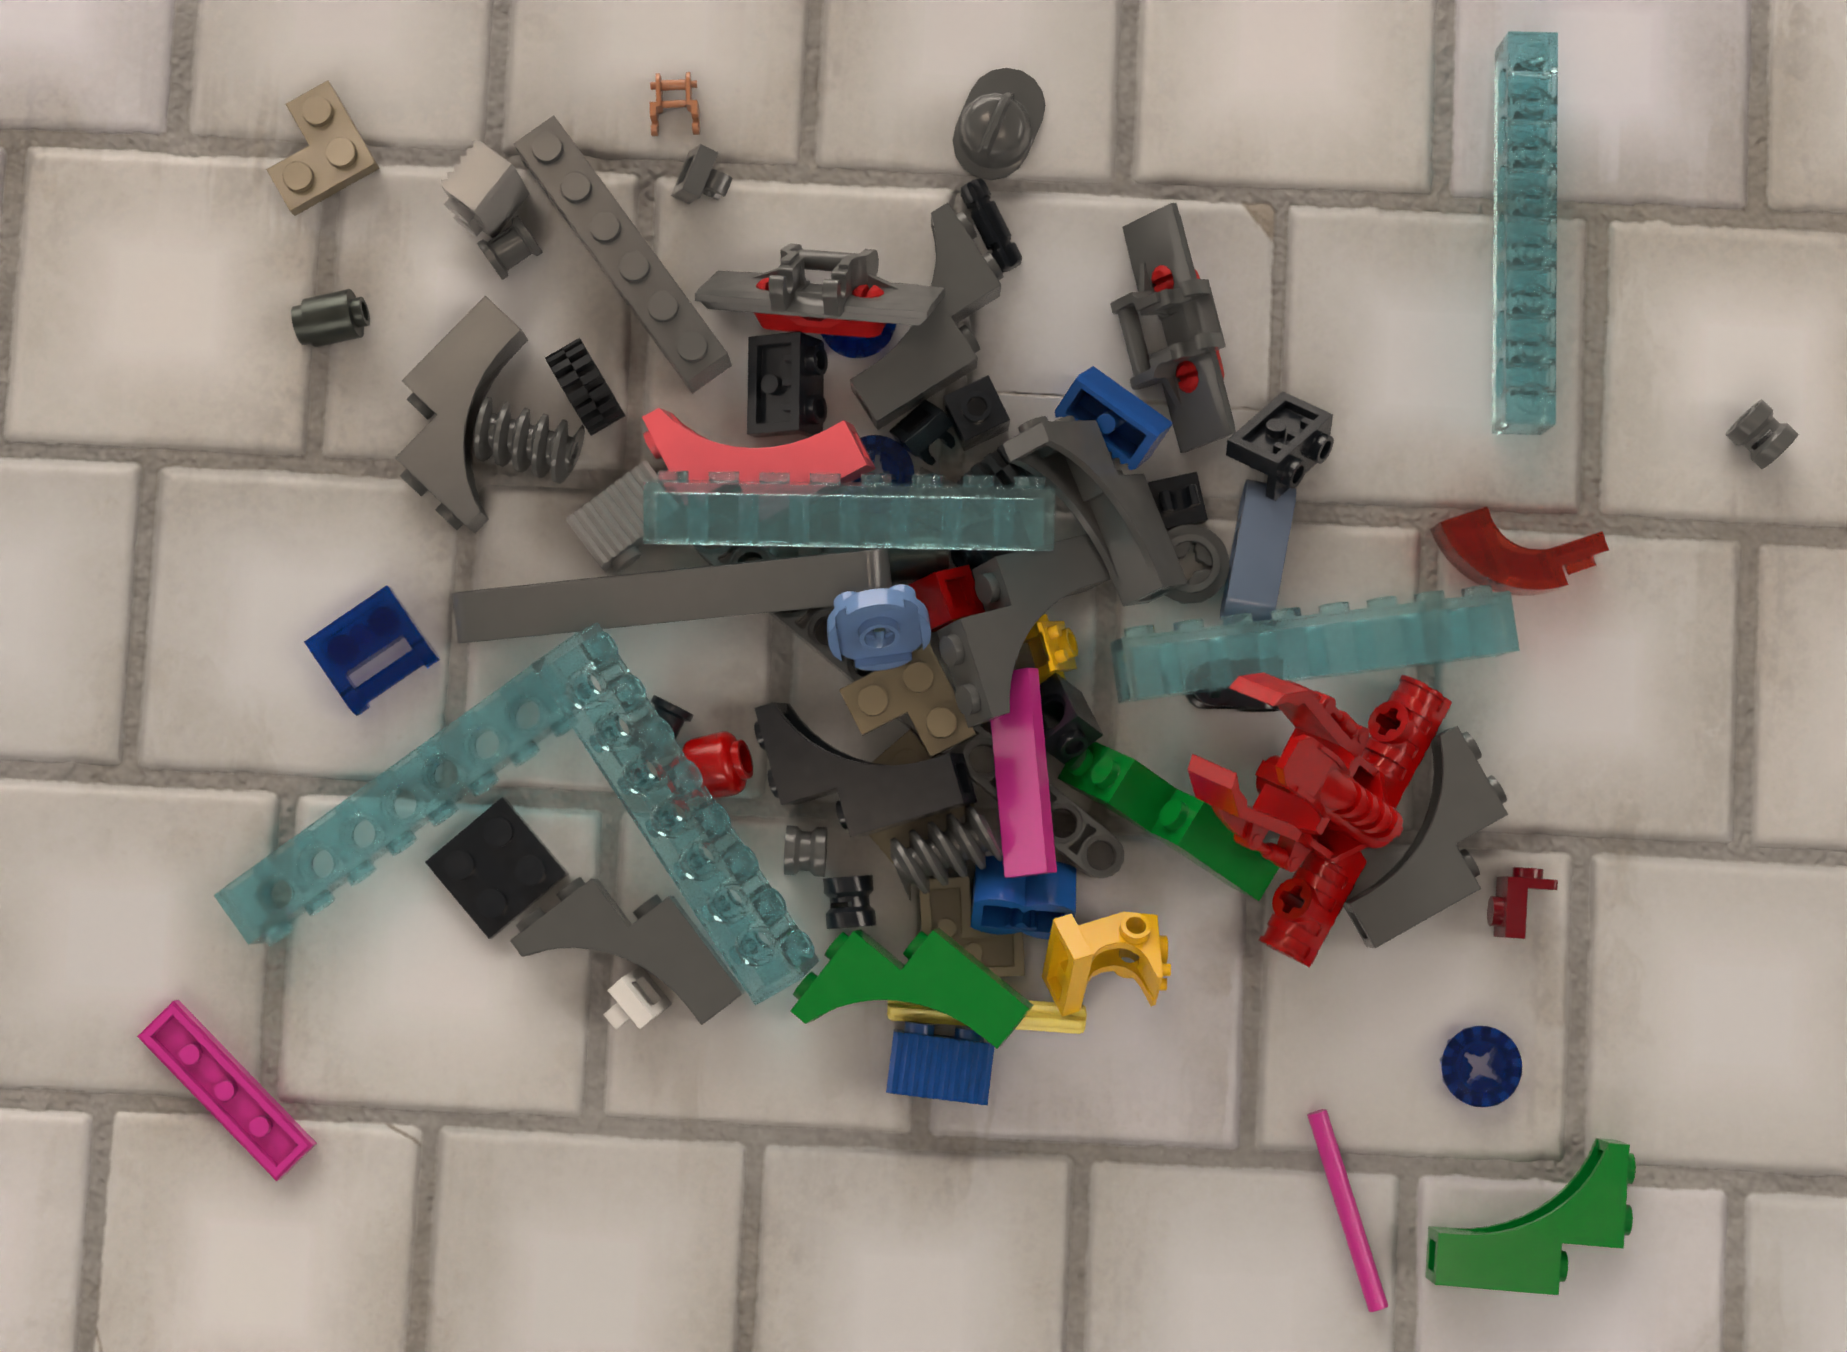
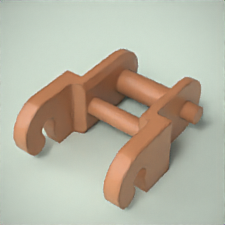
[649,72,700,136]

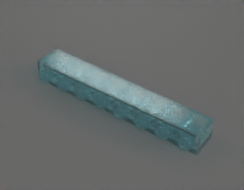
[643,470,1057,551]
[1110,585,1520,703]

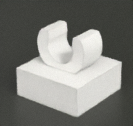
[603,966,672,1030]

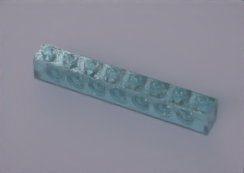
[1492,31,1558,435]
[531,622,820,1006]
[214,656,586,946]

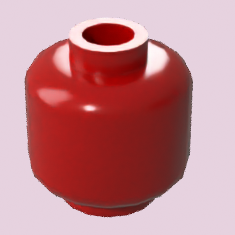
[675,731,753,802]

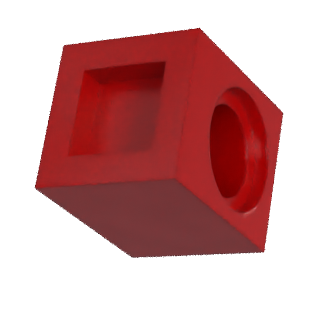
[908,565,985,633]

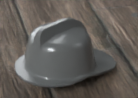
[952,68,1046,180]

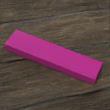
[991,668,1057,878]
[137,1000,317,1181]

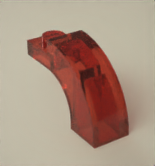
[1430,506,1609,596]

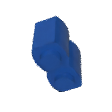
[970,856,1077,940]

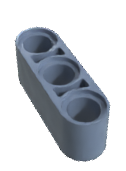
[1220,479,1297,629]

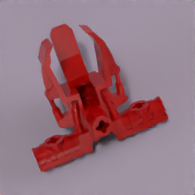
[1187,672,1452,968]

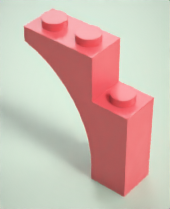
[642,408,876,525]

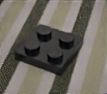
[425,797,569,939]

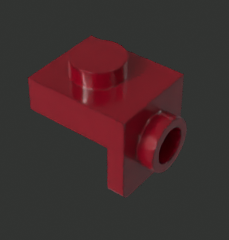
[1487,867,1558,939]

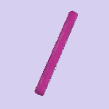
[1307,1109,1388,1312]

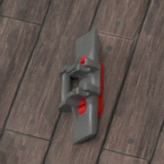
[1110,203,1236,453]
[695,243,945,338]

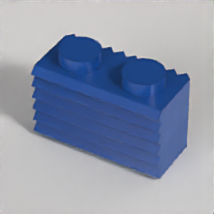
[1055,366,1173,470]
[886,1021,994,1105]

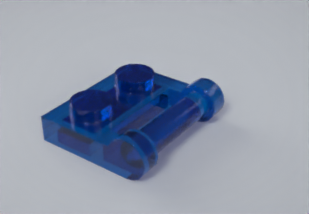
[304,585,440,716]

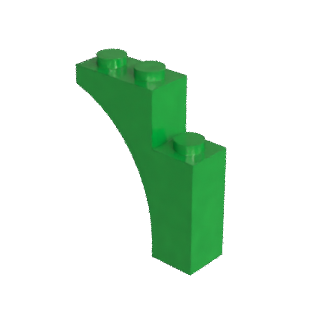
[1057,742,1280,901]
[790,928,1034,1049]
[1425,1138,1636,1295]

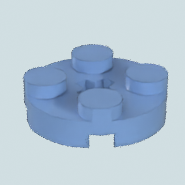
[827,584,931,671]

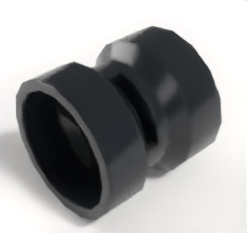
[823,875,876,929]

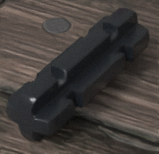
[960,178,1022,273]

